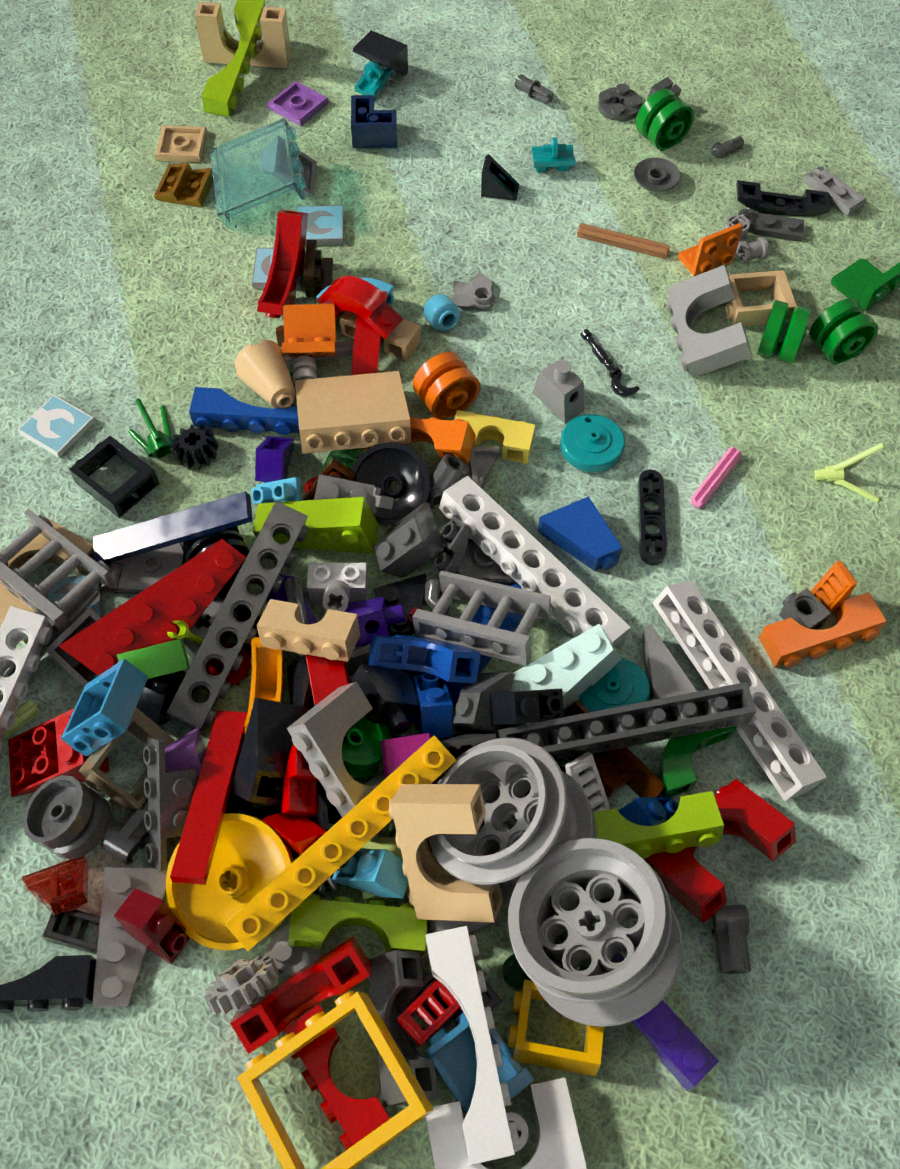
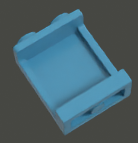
[425,1013,535,1115]

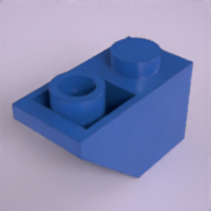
[413,673,453,738]
[618,797,679,826]

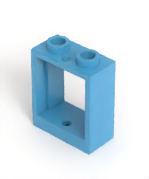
[61,658,148,757]

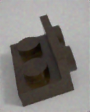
[303,239,333,297]

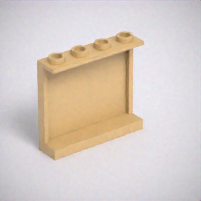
[295,371,411,454]

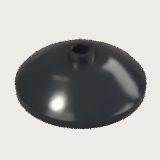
[352,442,431,525]

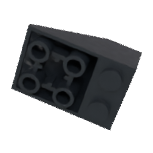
[231,697,311,806]

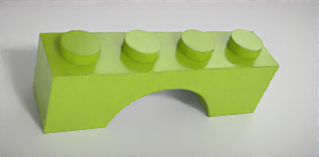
[594,791,724,859]
[287,894,427,957]

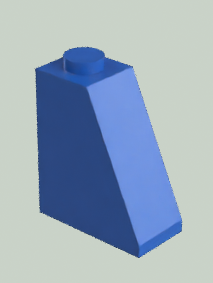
[538,496,622,571]

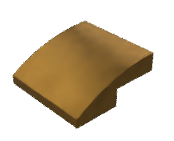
[154,162,216,207]

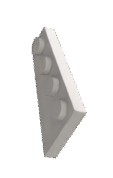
[92,867,168,1008]

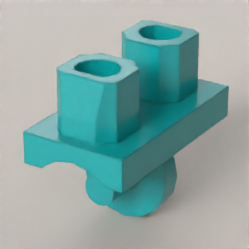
[355,62,392,100]
[532,137,576,173]

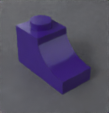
[255,436,294,483]

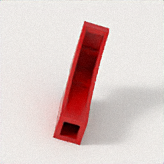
[257,210,308,318]

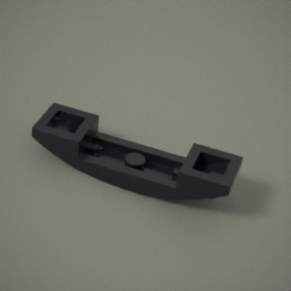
[736,180,830,217]

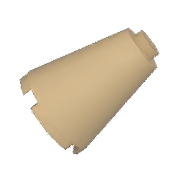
[234,339,296,408]

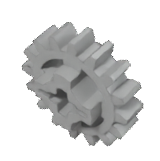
[204,955,279,1015]

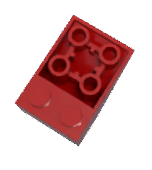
[8,708,110,797]

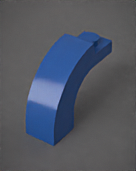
[368,635,481,683]

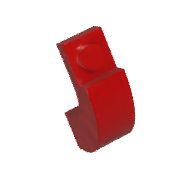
[317,276,403,339]

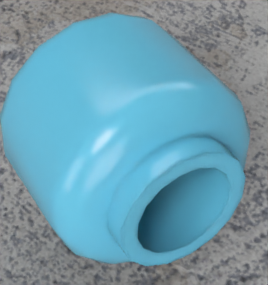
[423,294,460,332]

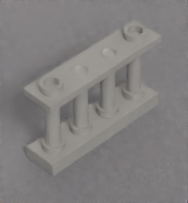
[0,509,115,633]
[412,571,551,666]

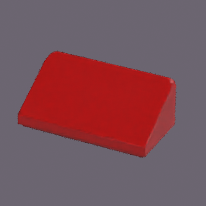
[306,654,350,706]
[263,812,327,855]

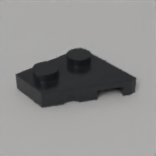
[373,573,427,636]

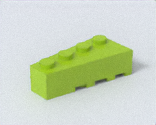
[252,497,379,554]

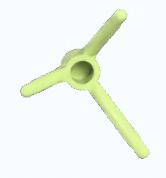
[814,443,885,502]

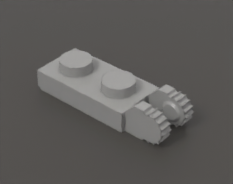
[802,167,866,216]

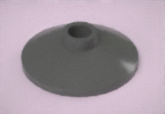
[634,158,680,192]

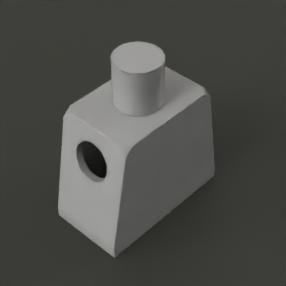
[532,360,584,424]

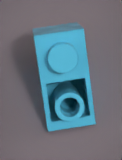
[332,849,408,898]

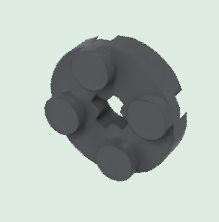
[598,84,642,121]

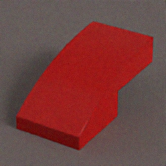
[282,744,319,816]

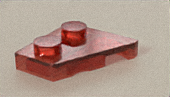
[22,856,89,915]

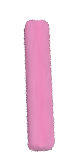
[690,447,742,509]

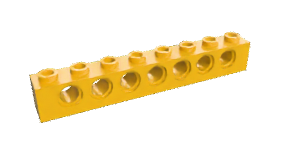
[225,735,457,951]

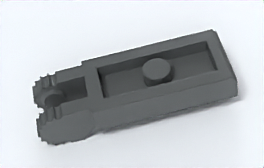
[738,208,804,242]

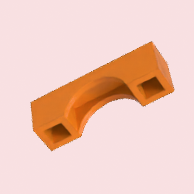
[364,416,476,464]
[759,592,887,668]

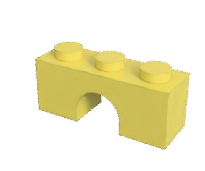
[455,410,535,464]

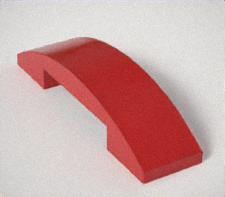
[351,291,387,375]

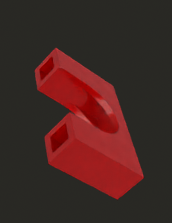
[644,779,796,923]

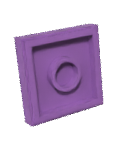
[267,81,329,126]

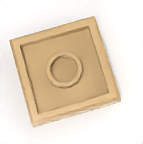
[155,125,208,163]

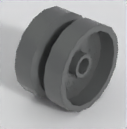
[22,775,111,860]

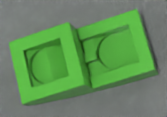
[117,638,190,679]

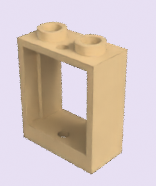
[725,270,797,326]

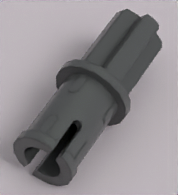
[514,74,554,104]

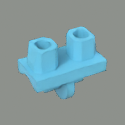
[251,477,303,505]

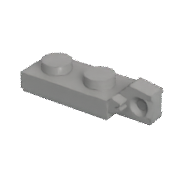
[314,474,394,513]

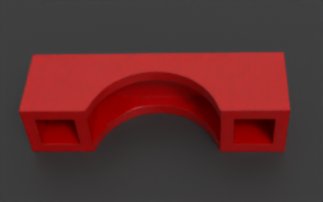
[230,936,372,1054]
[284,1004,390,1150]

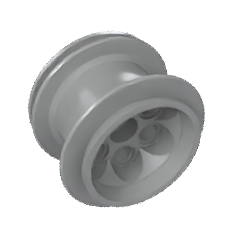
[428,737,597,908]
[508,838,683,1027]

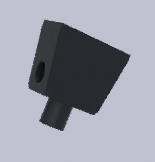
[349,664,419,734]

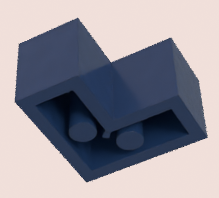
[351,95,397,148]

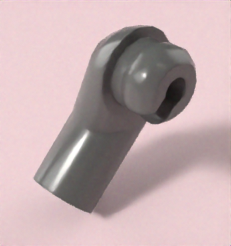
[424,577,450,615]

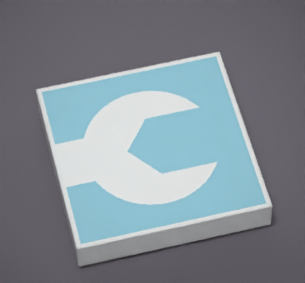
[17,395,95,458]

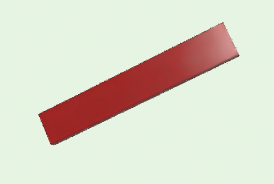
[170,710,248,885]

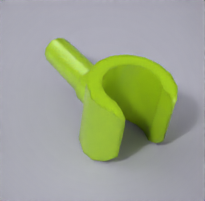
[167,620,204,645]

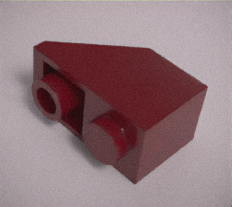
[114,888,190,965]

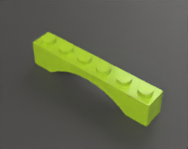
[201,0,266,116]

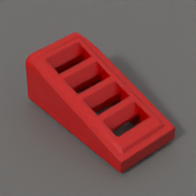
[397,980,461,1047]

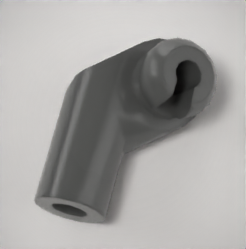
[711,136,744,158]

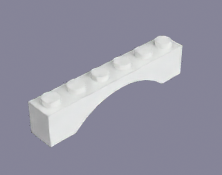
[426,926,519,1166]

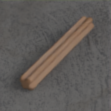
[577,223,670,259]

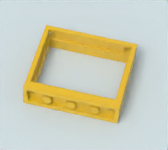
[237,990,435,1169]

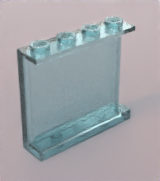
[210,118,306,229]

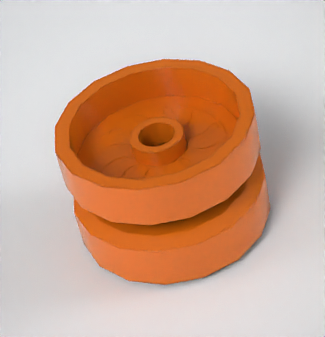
[413,351,480,420]

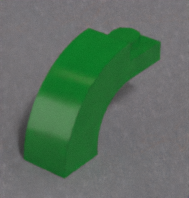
[658,726,737,797]

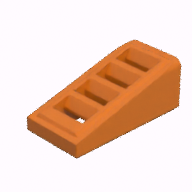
[810,560,857,614]

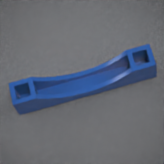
[189,387,300,435]

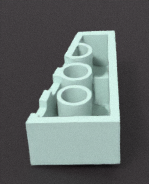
[511,624,622,727]

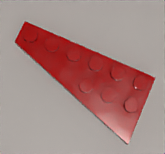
[59,539,247,684]

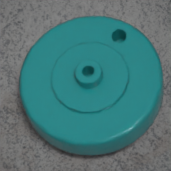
[560,414,625,472]
[578,658,650,712]

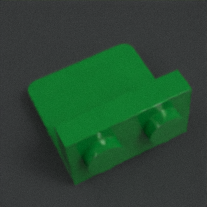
[831,259,900,311]

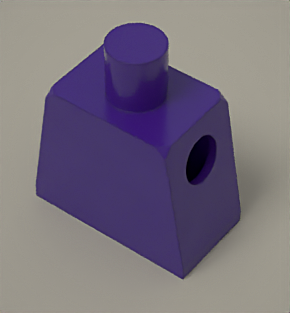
[344,597,406,647]

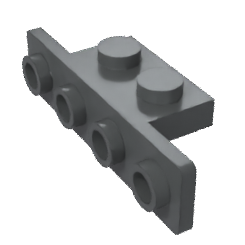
[143,737,197,871]

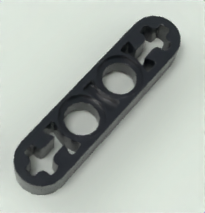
[637,469,667,566]

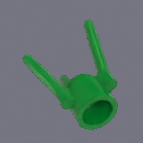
[128,398,174,459]

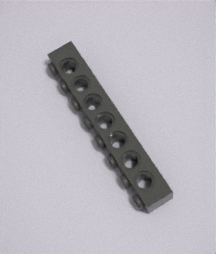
[166,501,310,732]
[498,682,757,761]

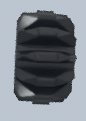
[171,424,218,470]

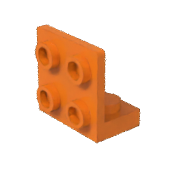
[678,223,743,276]
[282,304,337,358]

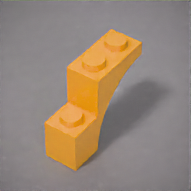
[244,637,286,734]

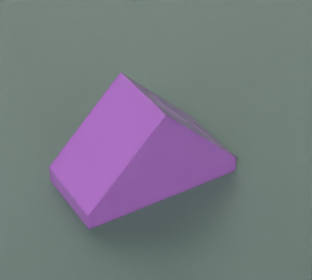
[165,729,206,776]

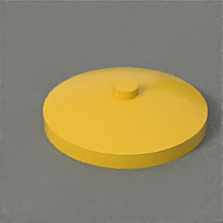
[166,813,294,950]

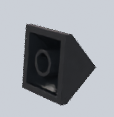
[352,30,408,76]

